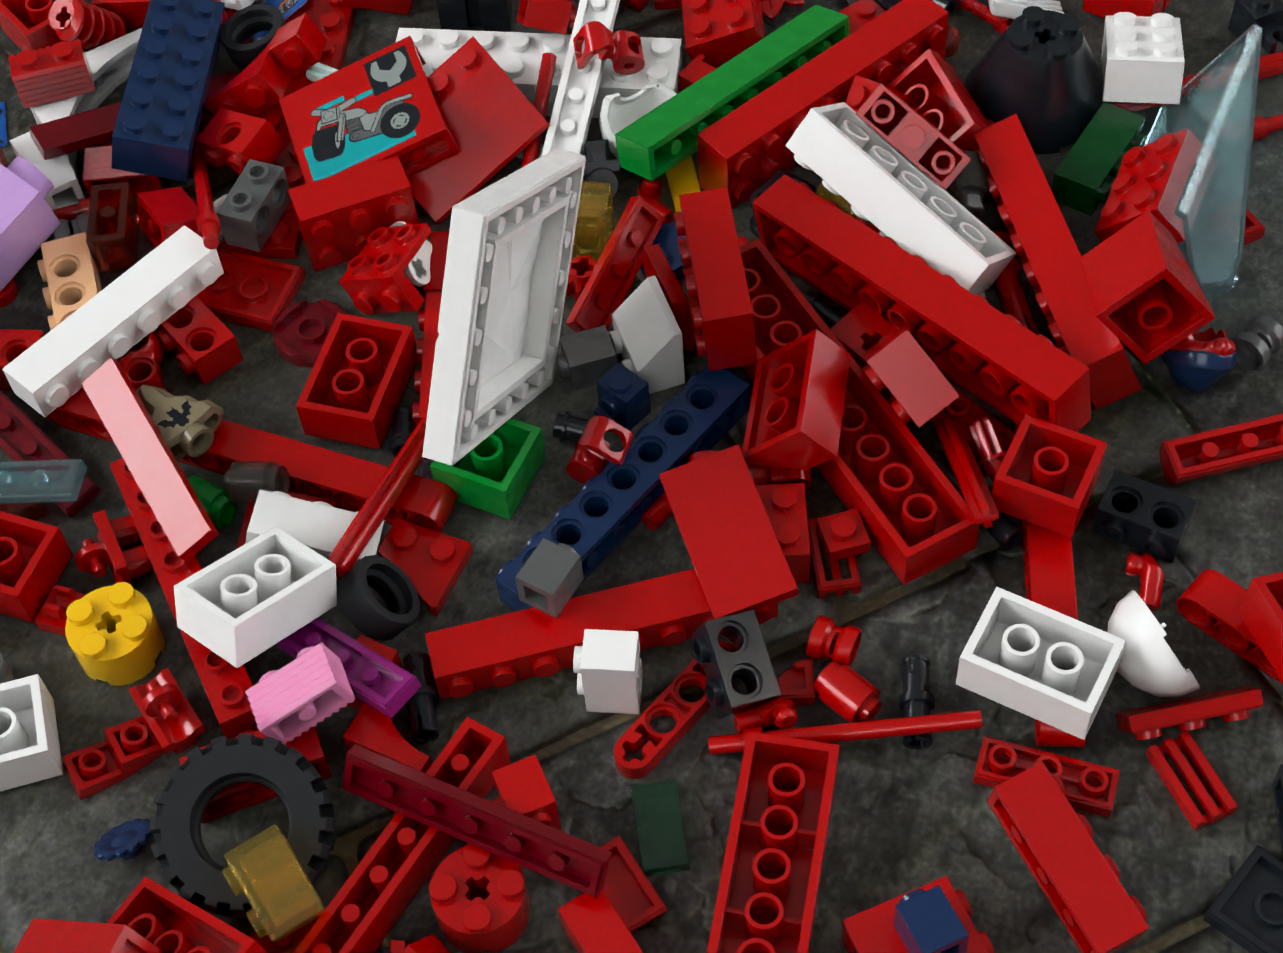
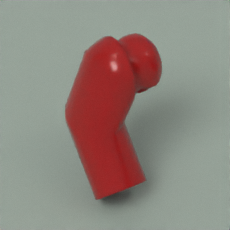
[1125,552,1164,610]
[733,697,798,734]

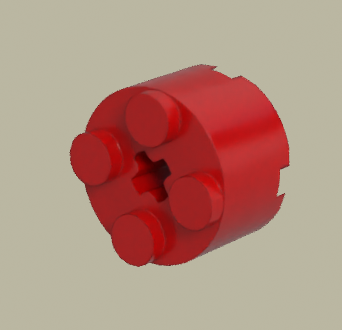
[429,843,530,953]

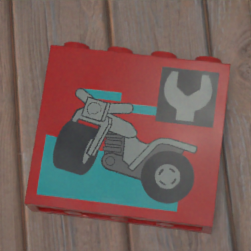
[278,36,459,184]

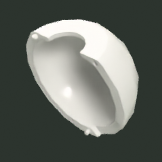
[599,82,677,159]
[1108,589,1200,697]

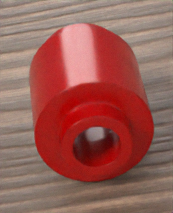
[813,661,882,723]

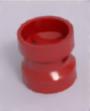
[806,615,863,667]

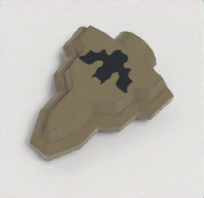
[136,384,224,461]

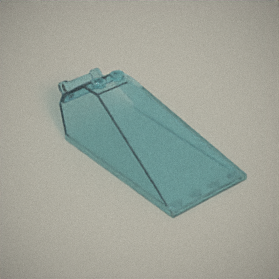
[1144,24,1263,303]

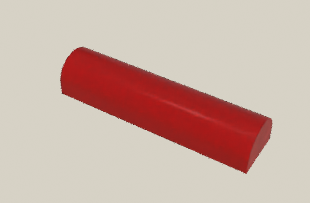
[1159,413,1283,485]

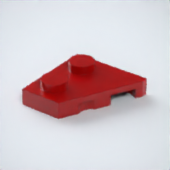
[377,518,473,617]

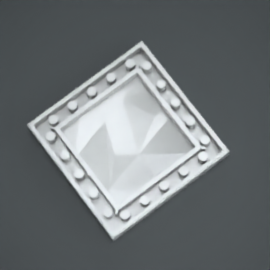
[422,148,586,466]

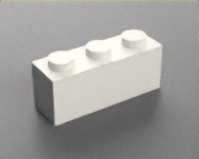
[245,489,384,567]

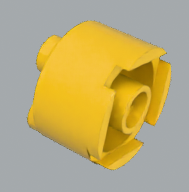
[65,582,165,686]

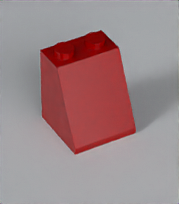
[1080,210,1216,364]

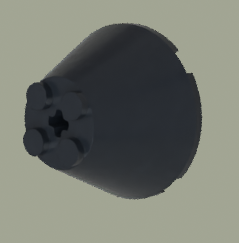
[964,6,1108,154]

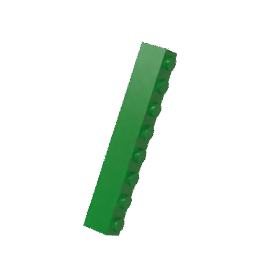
[615,4,850,181]

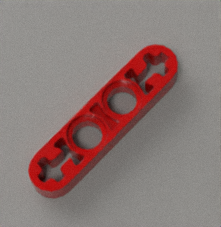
[614,641,737,779]

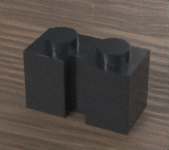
[437,0,512,32]

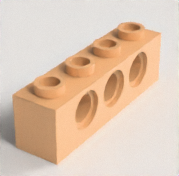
[37,232,102,330]

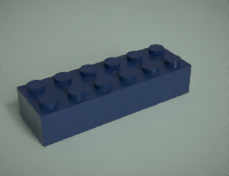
[111,0,225,182]

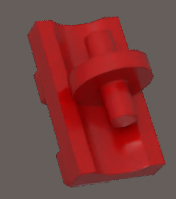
[75,510,151,586]
[128,667,206,754]

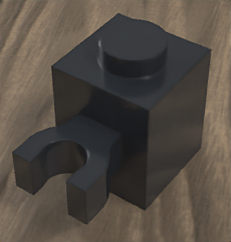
[1228,0,1283,55]

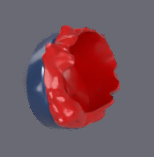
[1161,328,1237,393]

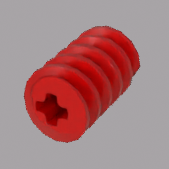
[48,0,126,50]

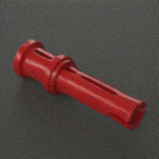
[993,231,1039,335]

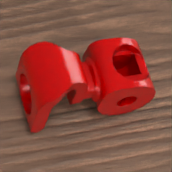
[573,21,645,75]
[566,416,633,484]

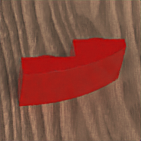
[62,716,164,800]

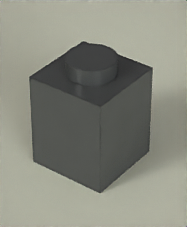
[515,538,584,618]

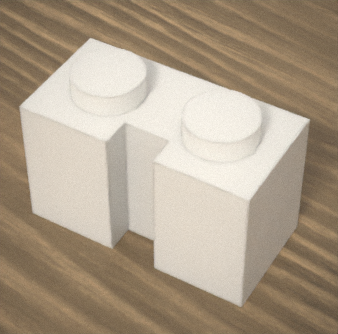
[573,629,643,714]

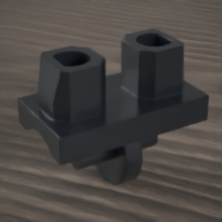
[583,139,620,201]

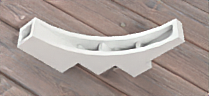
[10,27,143,210]

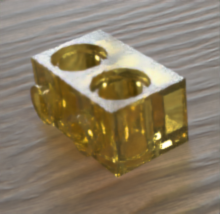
[571,181,615,263]

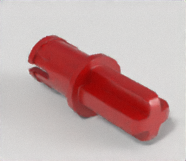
[969,417,1007,482]

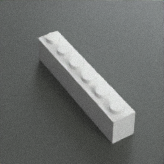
[2,225,224,418]

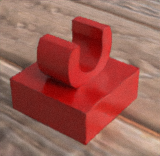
[34,584,85,637]

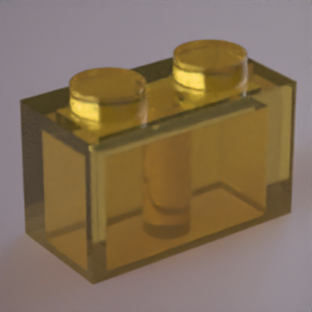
[222,824,327,942]

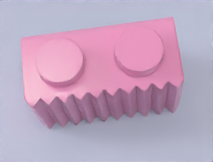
[245,642,355,745]

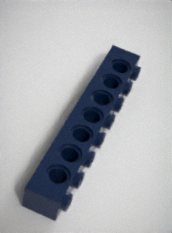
[495,365,750,612]

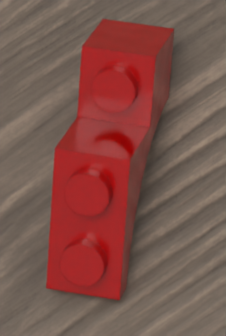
[204,13,328,116]
[342,635,432,773]

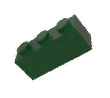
[1052,102,1147,216]

